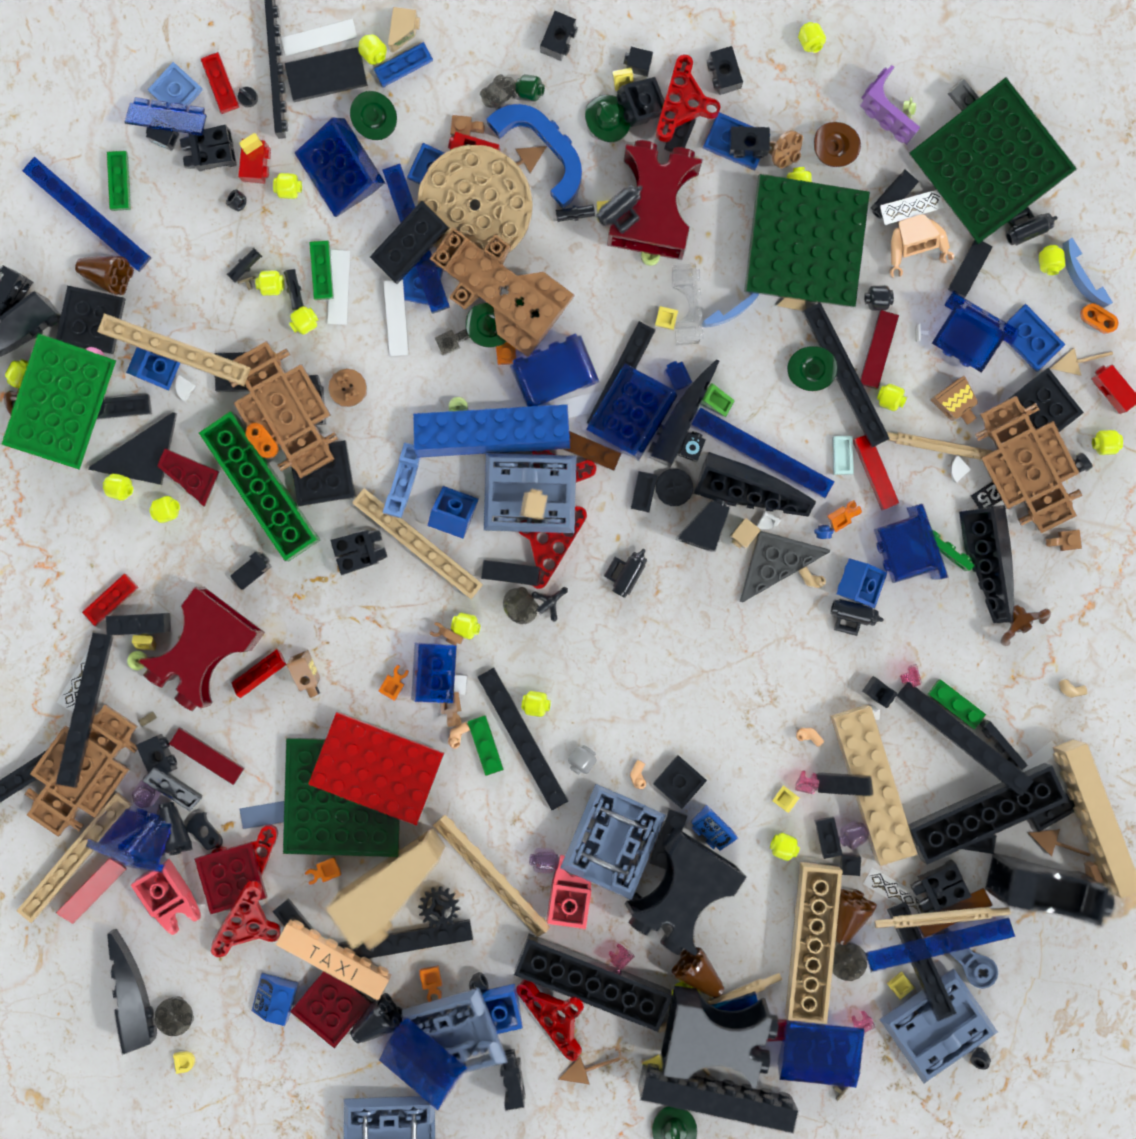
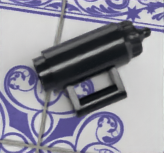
[596,185,643,234]
[1006,207,1058,245]
[604,549,647,598]
[830,599,884,636]

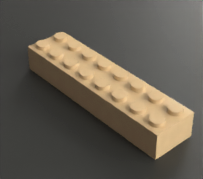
[830,705,917,866]
[1053,739,1136,899]
[785,862,842,1026]

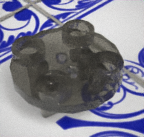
[480,74,517,110]
[503,587,539,624]
[832,941,868,981]
[154,996,194,1036]

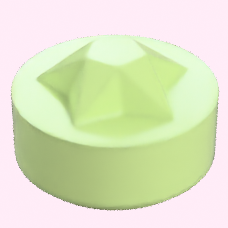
[641,252,660,266]
[449,397,468,411]
[127,651,147,670]

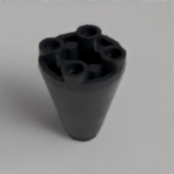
[153,802,193,857]
[350,993,403,1044]

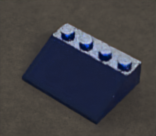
[294,117,385,217]
[586,364,678,461]
[379,1018,467,1110]
[778,1020,865,1088]

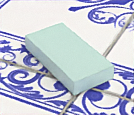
[833,436,854,475]

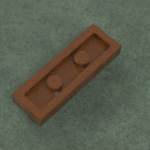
[563,431,622,471]

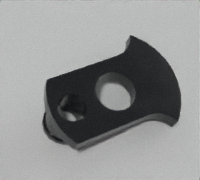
[186,812,223,850]

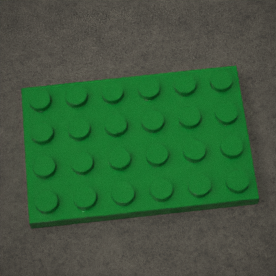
[1,333,116,470]

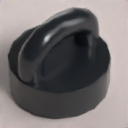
[238,86,258,108]
[226,189,247,212]
[1073,453,1093,472]
[469,972,489,992]
[970,1047,991,1070]

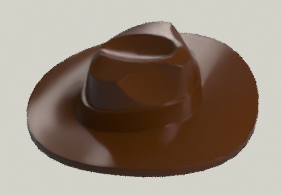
[814,122,861,167]

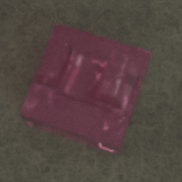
[900,664,922,687]
[795,770,819,794]
[609,944,635,970]
[852,1011,875,1036]

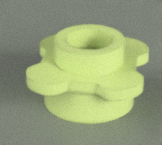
[903,97,916,119]

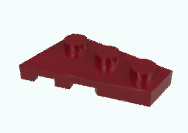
[158,448,220,507]

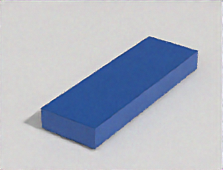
[374,42,433,88]

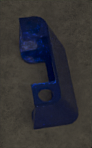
[510,334,599,407]

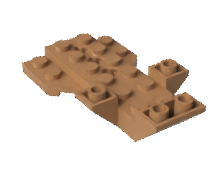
[430,228,575,358]

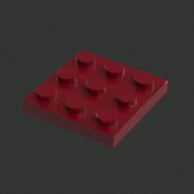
[194,841,268,915]
[290,971,372,1049]

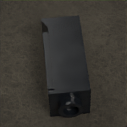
[871,169,919,219]

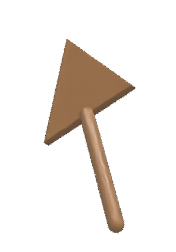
[516,146,547,173]
[1028,829,1091,857]
[558,1056,620,1085]

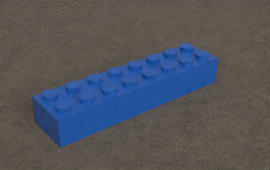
[413,404,570,458]

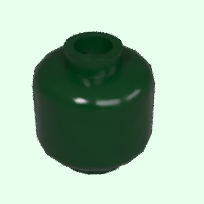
[515,74,545,102]

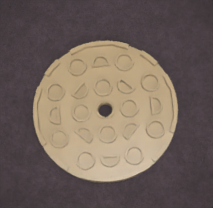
[418,145,533,253]

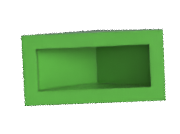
[700,383,735,417]

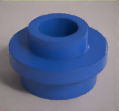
[814,525,834,539]

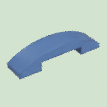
[1063,237,1113,308]
[702,293,759,328]
[383,442,421,518]

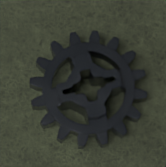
[418,886,461,929]

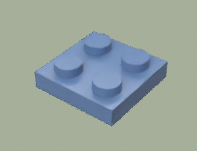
[148,62,203,118]

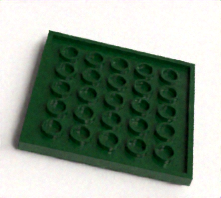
[909,77,1077,244]
[744,174,870,308]
[283,738,400,857]

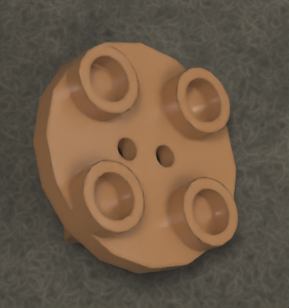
[769,130,803,169]
[328,369,367,407]

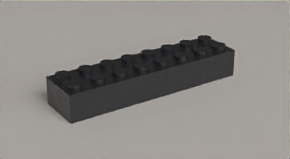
[908,763,1068,865]
[514,933,673,1032]
[638,1063,799,1134]

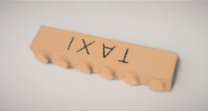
[276,920,391,1000]

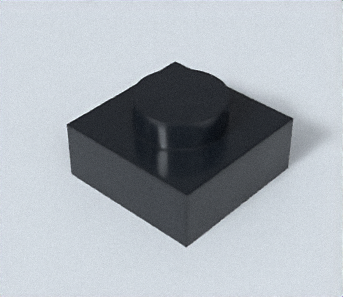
[840,854,861,876]

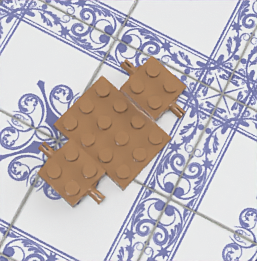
[229,341,338,478]
[975,396,1083,533]
[24,704,138,837]

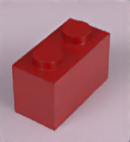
[238,138,271,184]

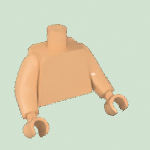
[890,214,954,278]

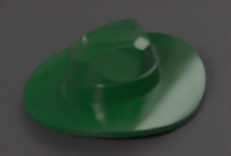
[350,91,397,140]
[585,95,630,143]
[465,303,507,348]
[787,346,838,391]
[652,1106,697,1139]

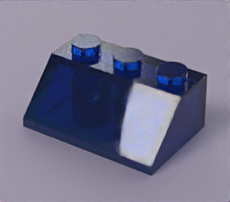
[411,642,457,703]

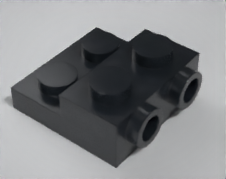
[616,77,669,127]

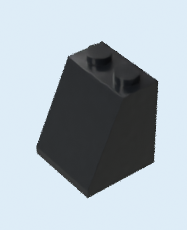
[676,499,730,552]

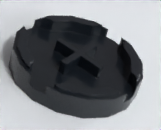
[655,468,693,507]

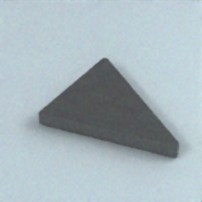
[740,531,831,602]

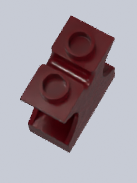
[607,140,703,260]
[139,587,266,711]

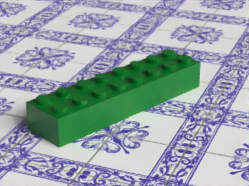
[199,411,321,562]

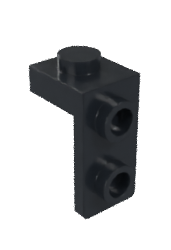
[230,552,272,590]

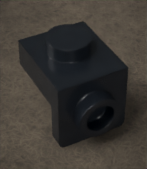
[862,676,898,708]

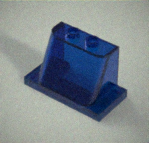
[932,292,1020,373]
[874,503,949,583]
[85,808,172,873]

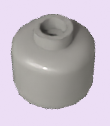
[568,745,597,775]

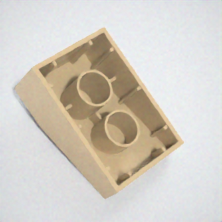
[326,827,445,949]

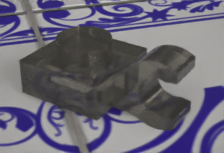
[435,329,469,356]

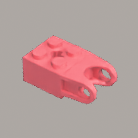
[546,855,592,929]
[131,858,201,935]

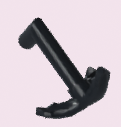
[532,587,568,622]

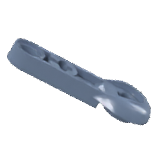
[931,928,998,989]

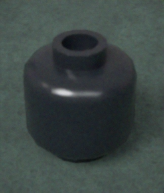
[864,285,894,311]

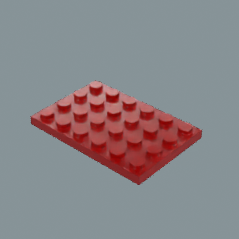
[308,712,445,826]

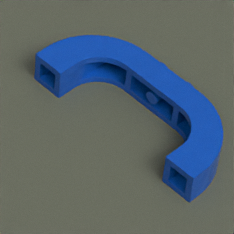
[486,104,582,209]

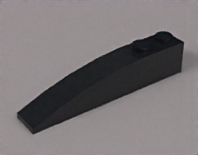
[0,291,61,357]
[648,359,720,467]

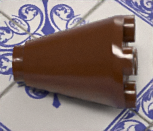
[75,256,134,295]
[835,889,877,945]
[671,947,724,998]

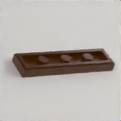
[918,888,993,938]

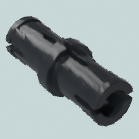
[556,204,595,222]
[227,248,263,283]
[283,269,304,310]

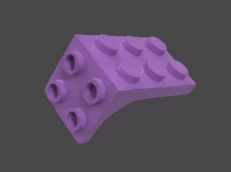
[860,65,920,145]

